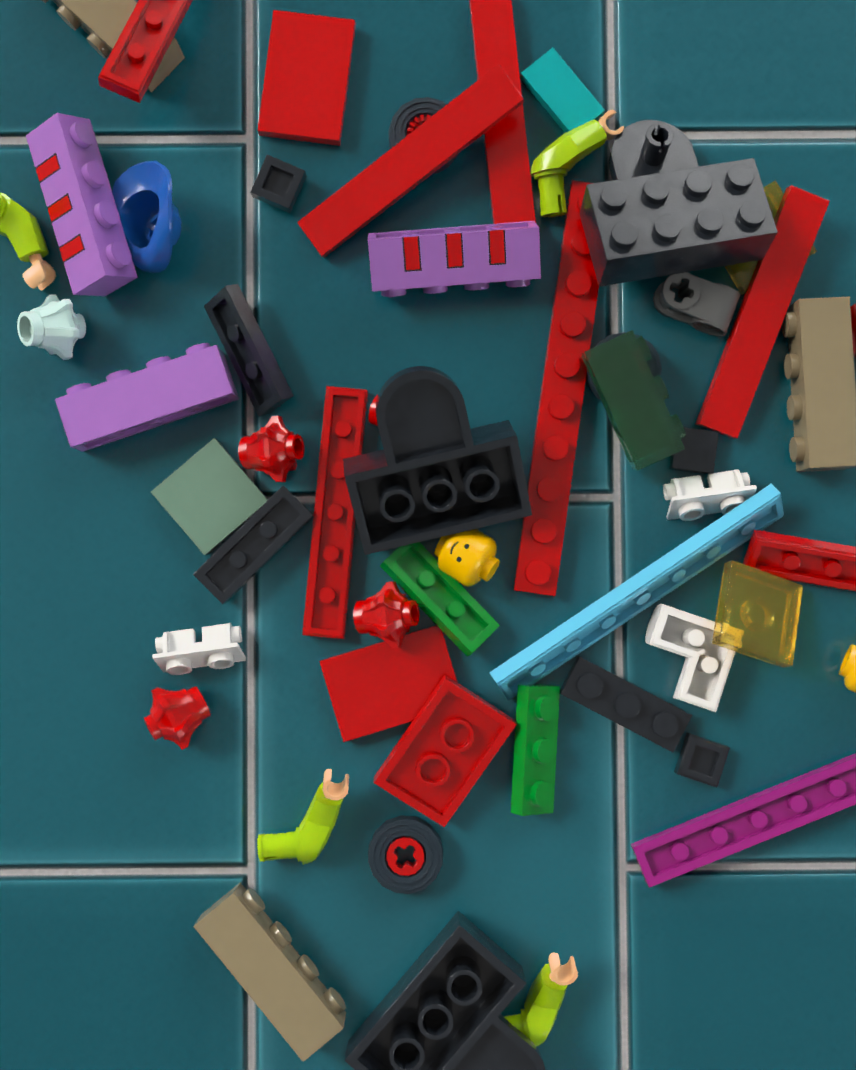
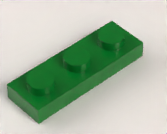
[380,542,500,657]
[511,685,560,816]

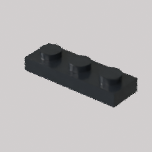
[204,284,294,417]
[193,486,314,604]
[560,656,692,752]

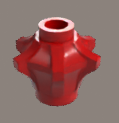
[238,416,305,483]
[353,581,420,648]
[143,686,211,750]

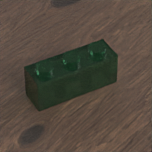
[580,330,686,471]

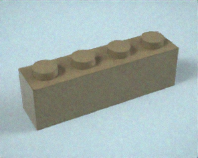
[41,0,185,93]
[782,296,856,472]
[193,882,346,1062]

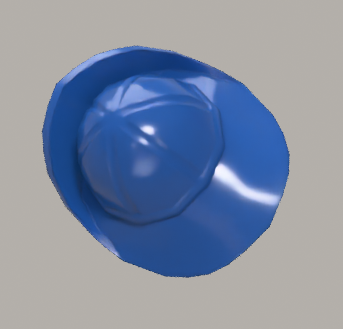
[112,161,182,273]

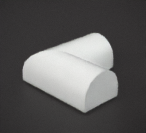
[645,604,742,712]

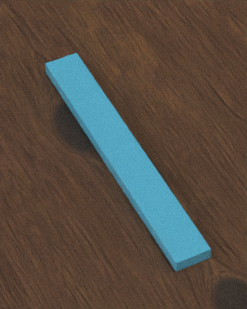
[489,483,784,700]

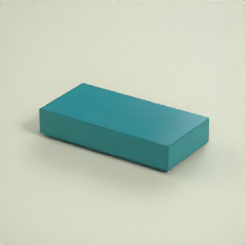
[520,47,605,133]

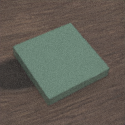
[151,438,268,556]

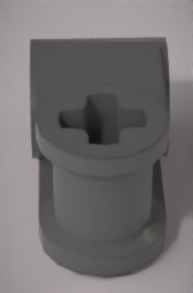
[653,272,740,336]

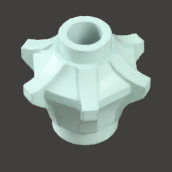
[17,294,86,360]

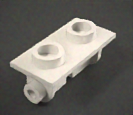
[663,469,757,521]
[152,623,246,675]

